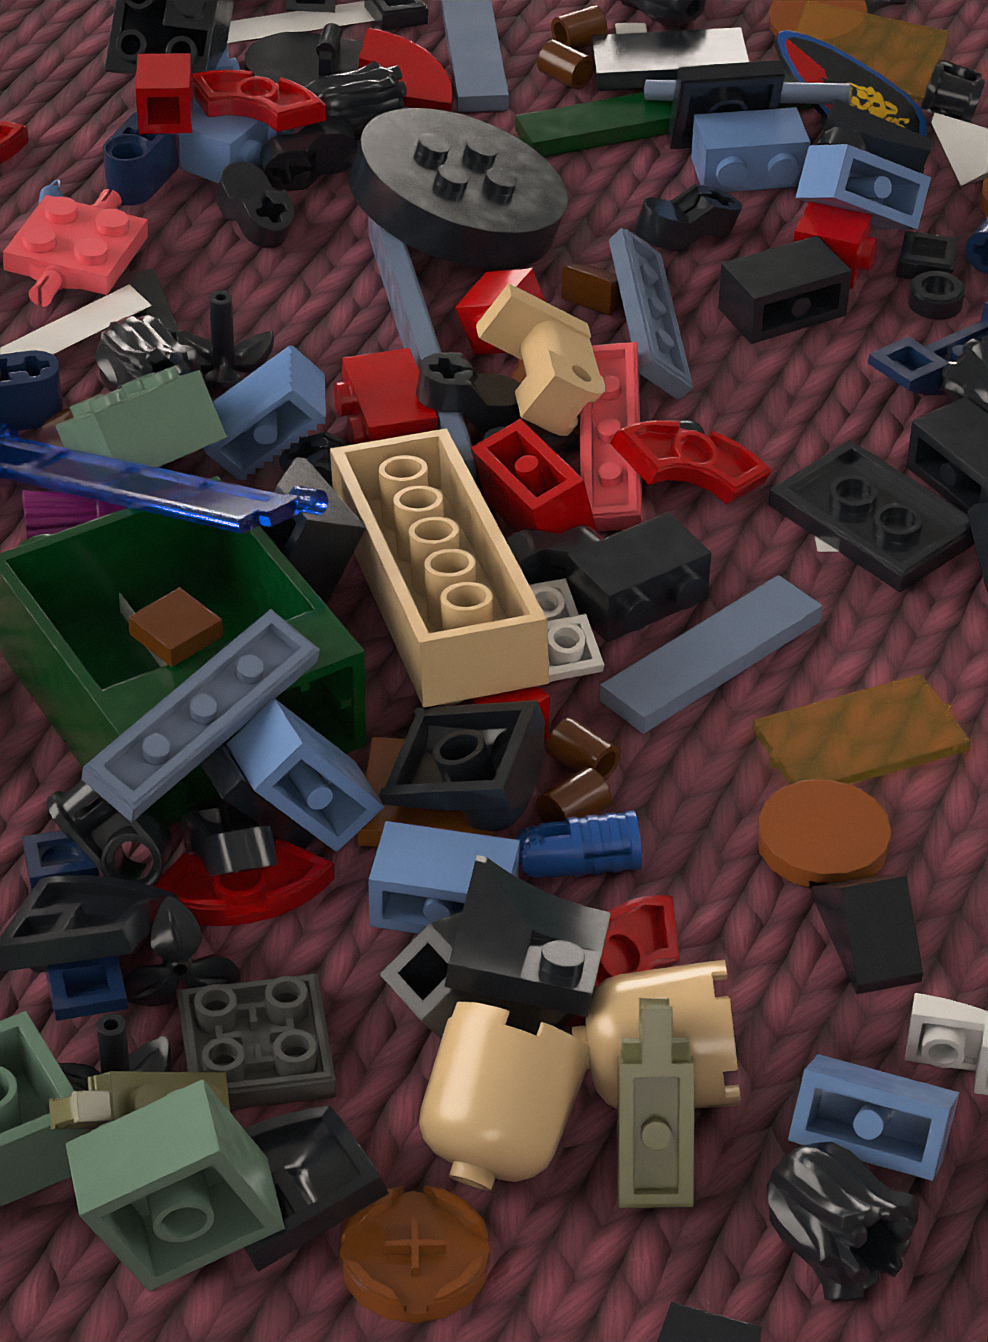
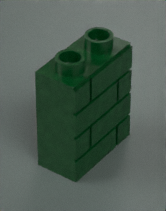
[0,476,366,826]

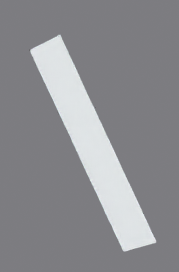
[227,1,375,43]
[0,284,152,355]

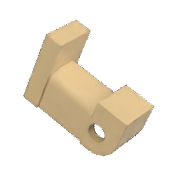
[476,283,605,436]

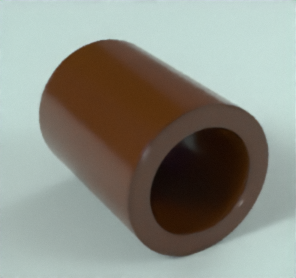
[551,5,608,48]
[537,39,594,90]
[546,717,620,781]
[536,767,612,823]

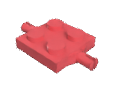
[3,189,148,307]

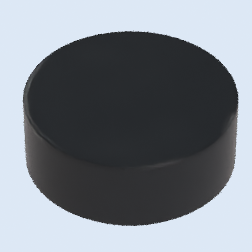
[908,271,965,320]

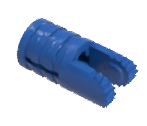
[514,810,642,879]

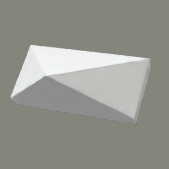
[931,113,988,186]

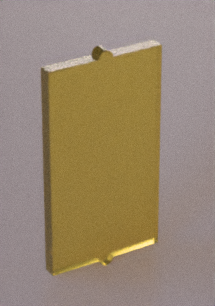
[791,0,950,102]
[752,674,971,785]

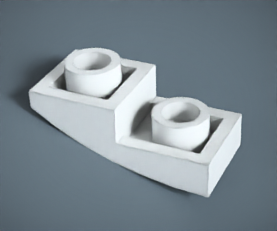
[530,578,604,682]
[905,993,988,1095]

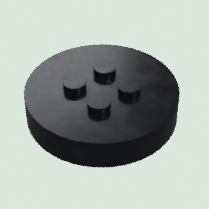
[349,108,568,269]

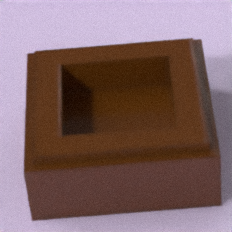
[128,587,223,667]

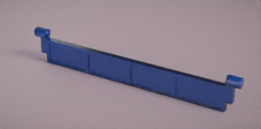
[0,422,329,534]

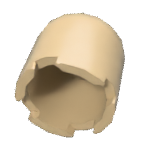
[572,960,741,1109]
[419,1002,590,1191]

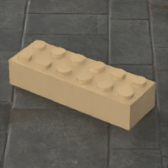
[330,428,549,708]

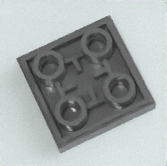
[177,974,336,1110]

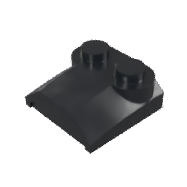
[817,99,935,174]
[379,700,545,831]

